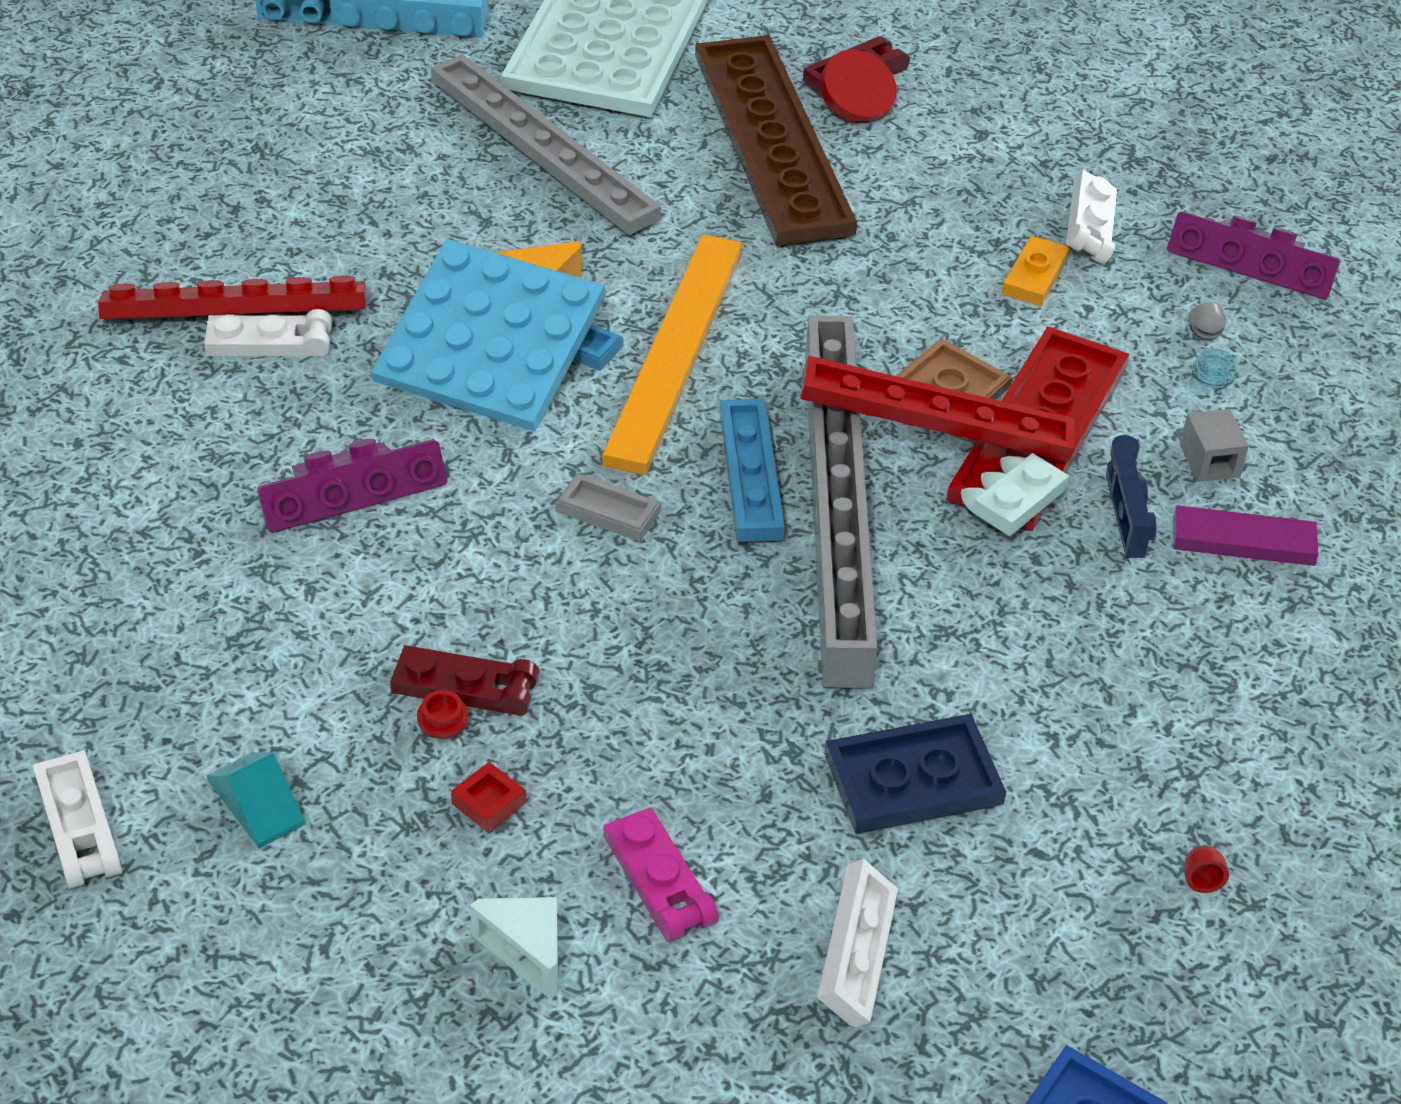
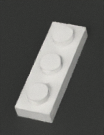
[817,858,898,1027]

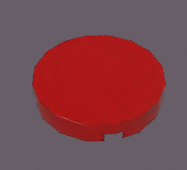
[820,49,897,124]

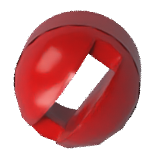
[1183,845,1229,893]

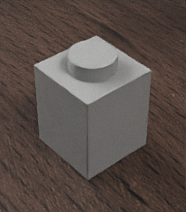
[1180,409,1249,482]

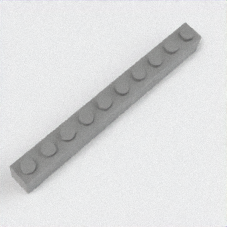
[805,315,878,688]

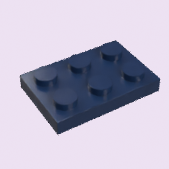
[824,714,1006,834]

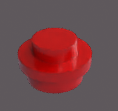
[417,690,468,738]

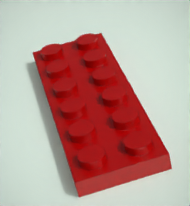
[946,326,1129,531]

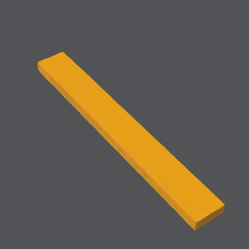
[602,234,743,476]

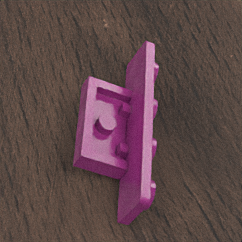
[1167,211,1340,299]
[257,439,447,532]

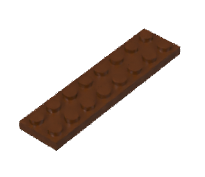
[695,35,857,246]

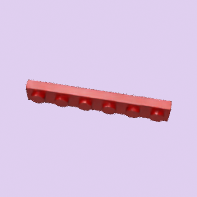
[98,275,366,319]
[800,355,1075,462]

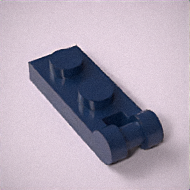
[1106,435,1157,558]

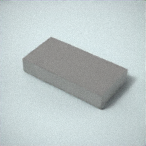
[556,473,661,542]

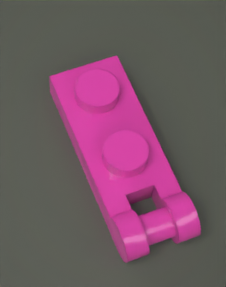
[603,807,719,942]

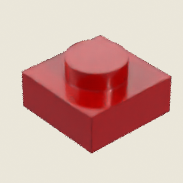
[451,762,526,833]

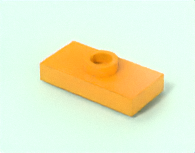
[1002,235,1070,306]

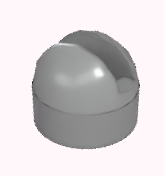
[1188,302,1226,340]

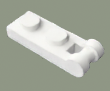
[1066,170,1117,265]
[204,309,332,356]
[33,750,122,890]

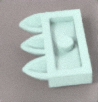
[961,453,1069,536]

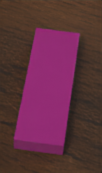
[1173,505,1319,566]

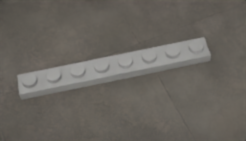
[431,54,661,235]

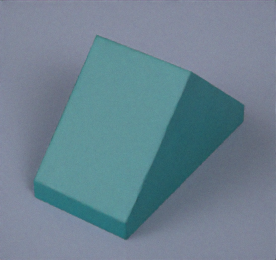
[207,752,305,849]

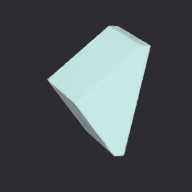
[470,897,558,999]

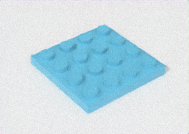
[371,239,606,431]

